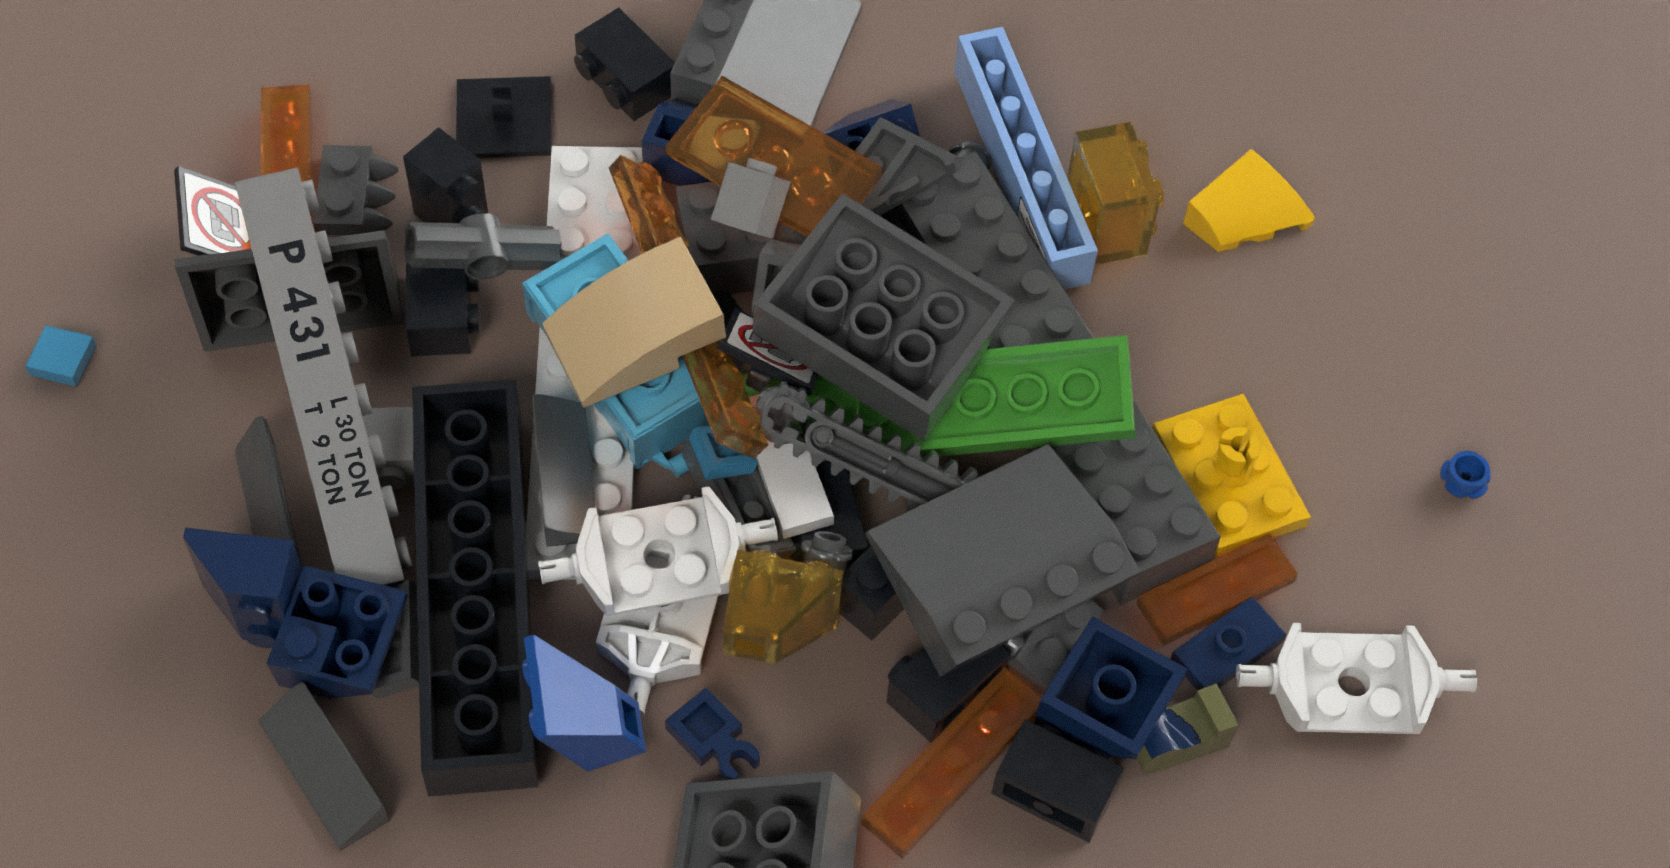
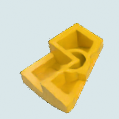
[1183,149,1315,252]

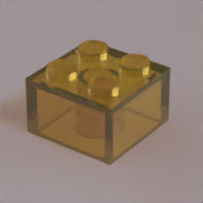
[1067,122,1164,265]

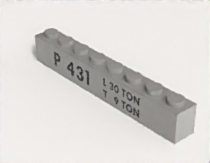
[234,167,412,585]

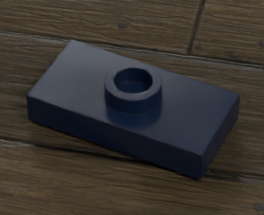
[1170,596,1287,691]

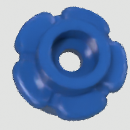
[1440,451,1491,499]

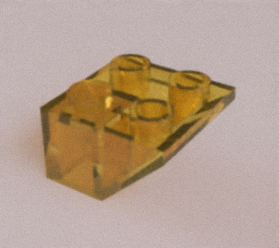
[723,550,844,664]

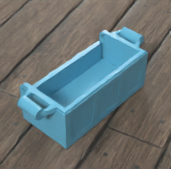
[522,233,721,478]

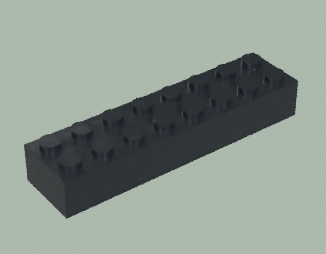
[412,379,539,797]

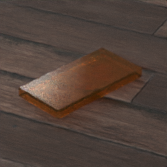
[665,76,883,237]

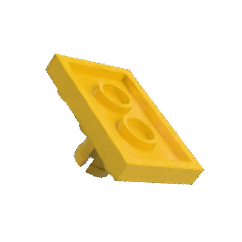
[1152,393,1311,558]

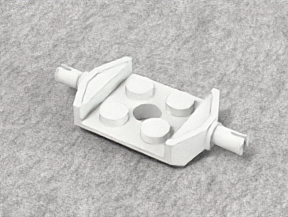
[538,487,778,616]
[596,495,719,716]
[1236,623,1477,734]

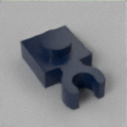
[665,687,760,780]

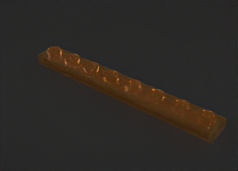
[608,155,768,459]

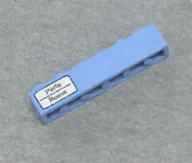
[954,27,1098,290]

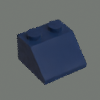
[183,527,302,648]
[1034,616,1188,759]

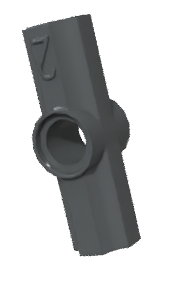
[404,213,562,280]

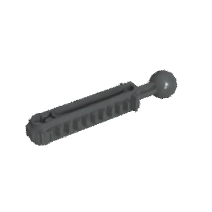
[751,381,977,511]

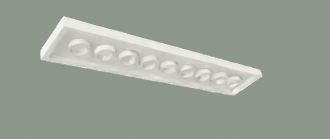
[526,146,647,580]

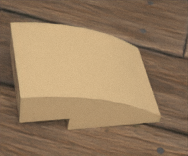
[542,236,726,408]

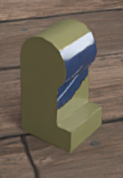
[1137,684,1239,773]

